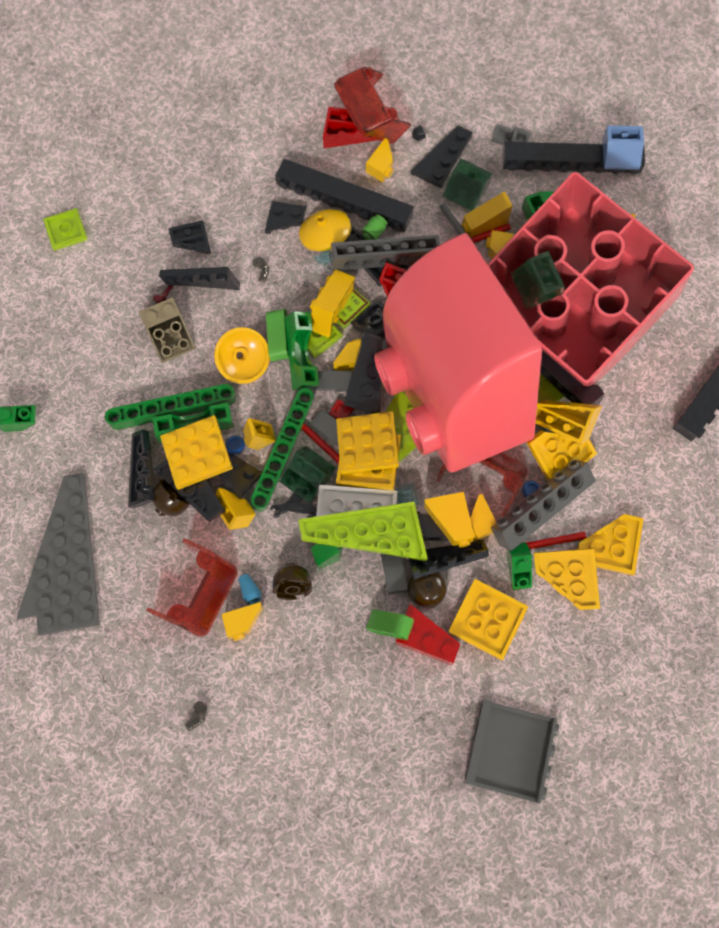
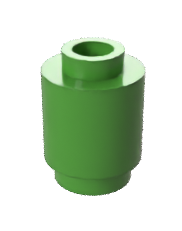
[361,214,387,240]

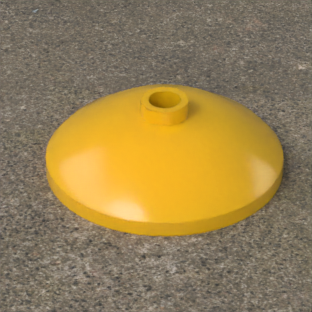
[299,209,351,251]
[214,327,270,384]

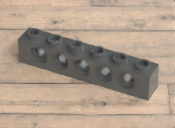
[329,235,440,271]
[491,459,596,551]

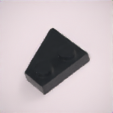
[265,201,307,234]
[168,220,211,254]

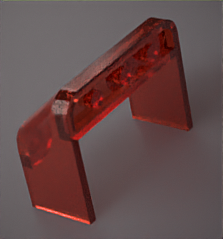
[334,66,412,144]
[436,452,528,517]
[146,538,238,637]

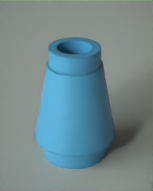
[238,574,262,605]

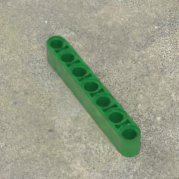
[104,384,236,430]
[251,388,314,512]

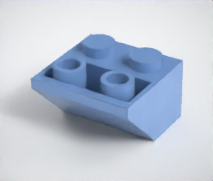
[602,126,644,170]

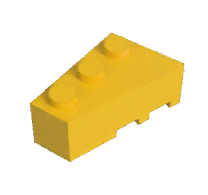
[310,269,355,338]
[535,400,603,444]

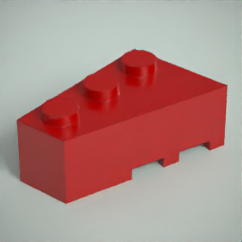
[323,107,380,149]
[395,604,460,666]

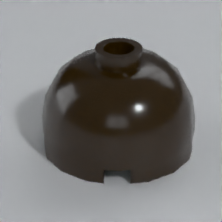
[153,479,190,516]
[272,563,312,600]
[408,572,447,608]

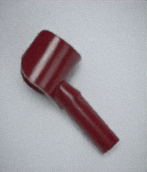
[153,286,173,305]

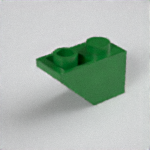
[0,405,36,432]
[507,542,532,590]
[310,543,342,569]

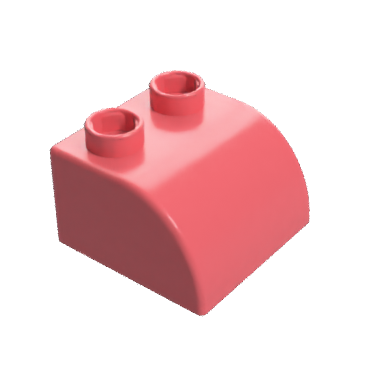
[487,172,694,386]
[374,233,542,473]

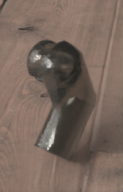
[252,257,270,283]

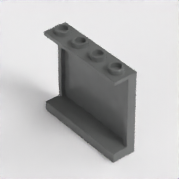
[464,699,559,804]

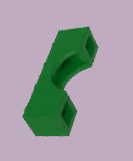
[284,311,319,390]
[152,402,234,443]

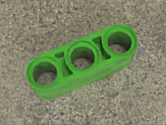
[266,309,289,362]
[365,609,414,640]

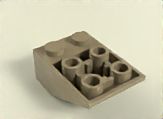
[139,298,196,363]

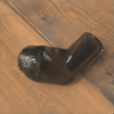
[184,701,208,732]

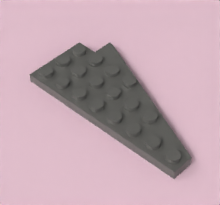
[17,473,100,636]

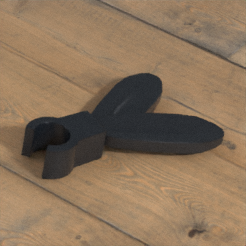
[270,486,316,518]

